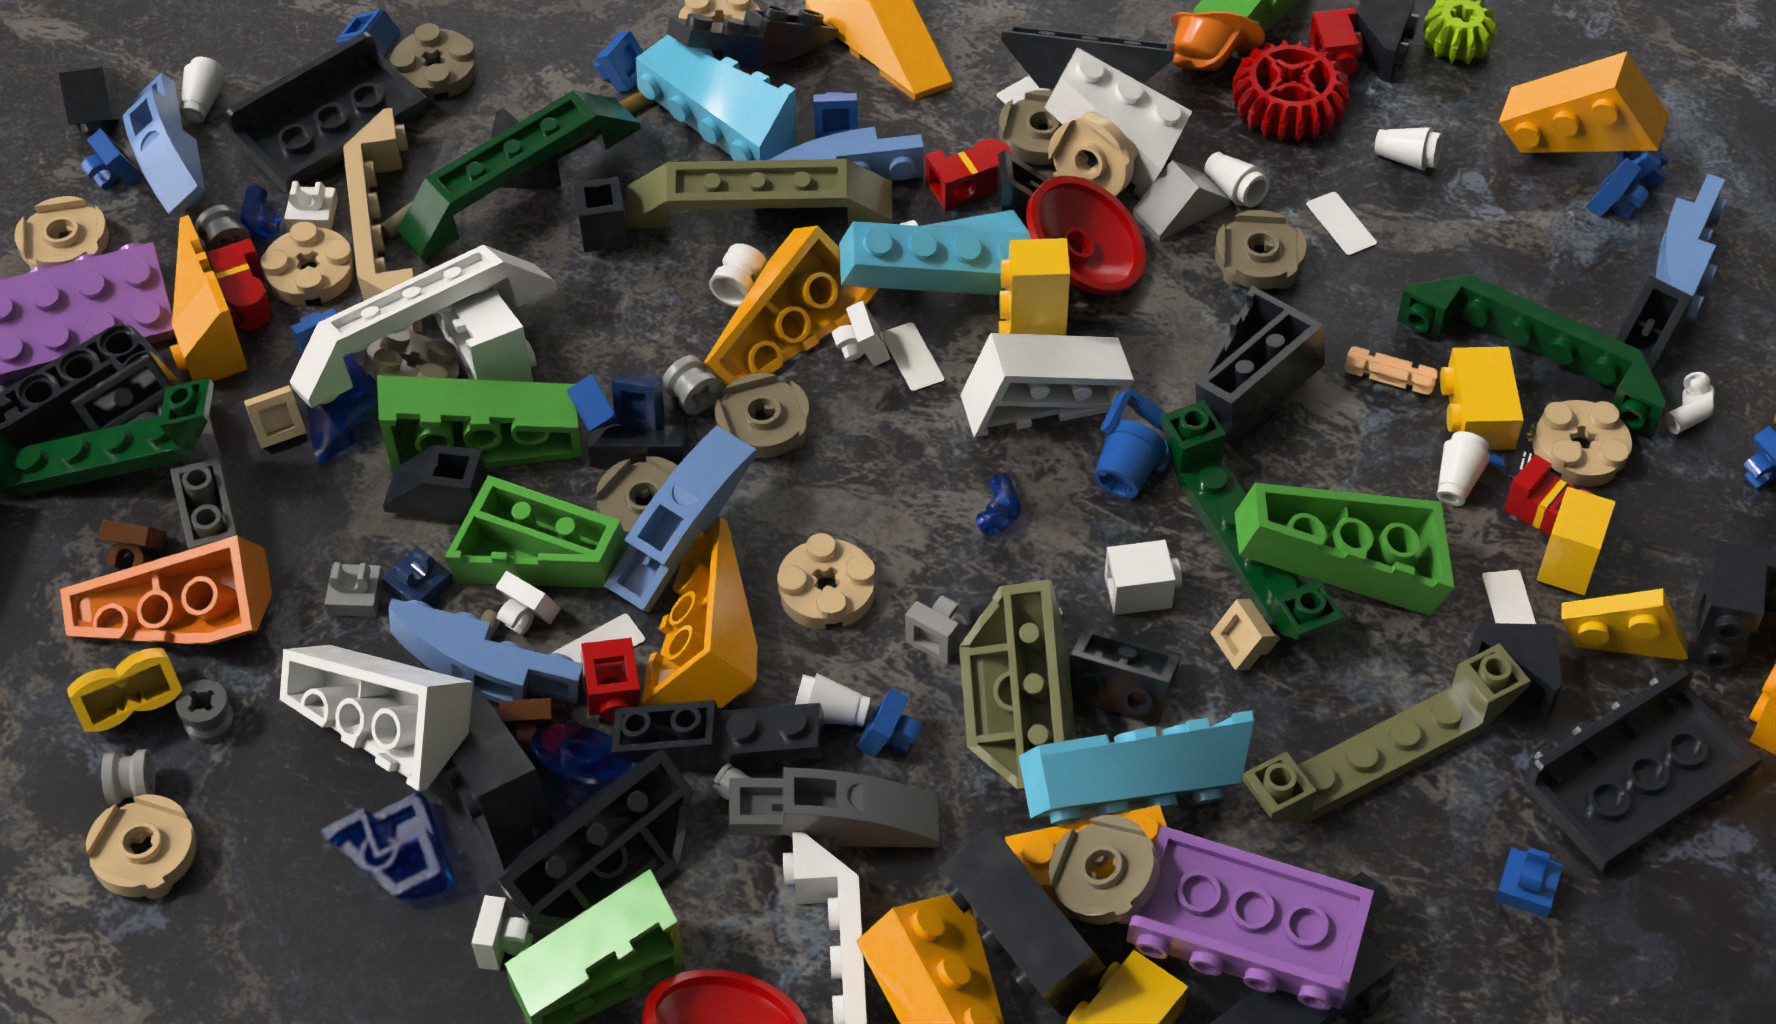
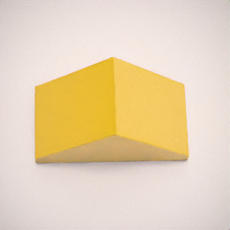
[1536,487,1616,596]

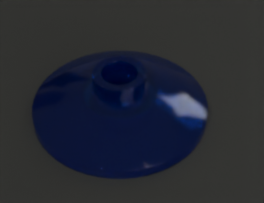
[530,723,633,785]

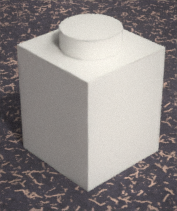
[1104,540,1182,615]

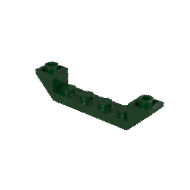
[397,90,641,261]
[1397,274,1666,437]
[0,378,214,497]
[1160,400,1344,640]

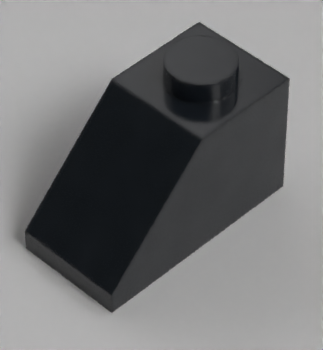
[58,67,119,133]

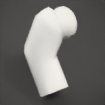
[1664,372,1714,434]

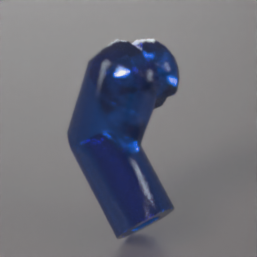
[240,186,282,239]
[975,473,1021,536]

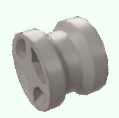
[662,355,721,415]
[101,749,156,805]

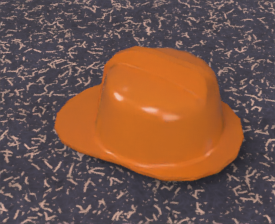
[1171,11,1265,71]

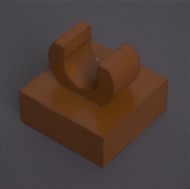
[99,520,167,568]
[499,698,557,754]

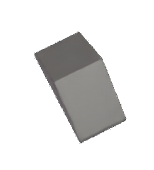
[1133,160,1231,242]

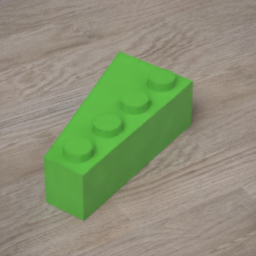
[377,375,583,473]
[1234,483,1455,616]

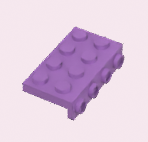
[0,242,176,383]
[1126,825,1374,1010]

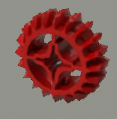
[1232,39,1349,143]

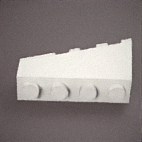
[280,645,473,791]

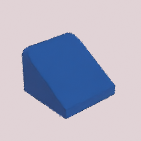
[336,9,401,57]
[567,374,618,431]

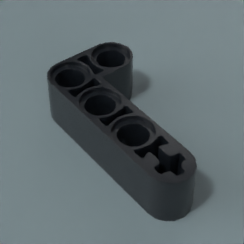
[0,324,166,448]

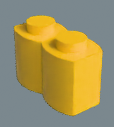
[67,648,183,732]

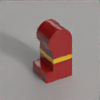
[925,138,1011,211]
[207,238,272,330]
[1504,454,1594,536]

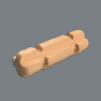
[1345,346,1437,395]

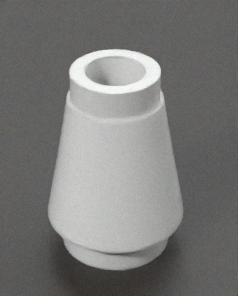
[180,57,226,123]
[1375,127,1443,171]
[1204,152,1269,207]
[1436,431,1491,506]
[795,673,870,727]

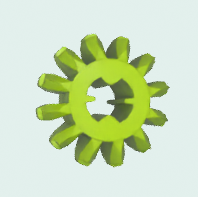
[1423,0,1497,64]

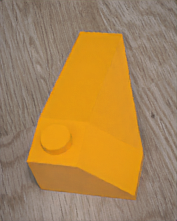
[805,0,953,100]
[170,215,248,381]
[703,226,879,386]
[642,517,758,708]

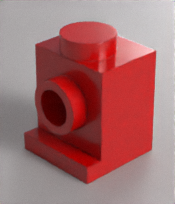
[1308,8,1363,75]
[581,637,640,722]

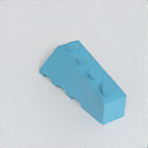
[635,35,796,161]
[839,210,1030,295]
[1019,710,1254,824]

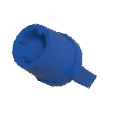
[1094,389,1171,499]

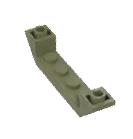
[626,159,892,229]
[1242,643,1531,823]

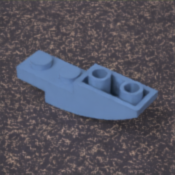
[123,73,205,218]
[752,127,924,210]
[1656,174,1727,323]
[604,426,758,613]
[389,598,583,705]

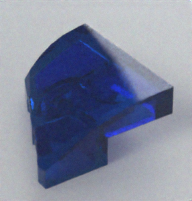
[306,353,378,464]
[321,791,457,900]

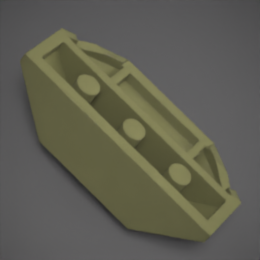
[959,580,1076,791]

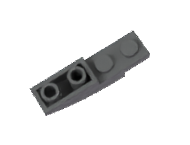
[157,403,238,550]
[729,767,940,847]

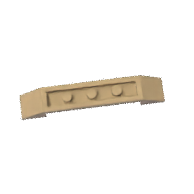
[343,108,423,333]

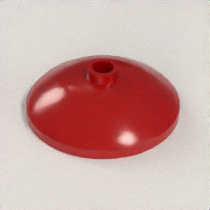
[1026,176,1146,295]
[642,969,807,1024]

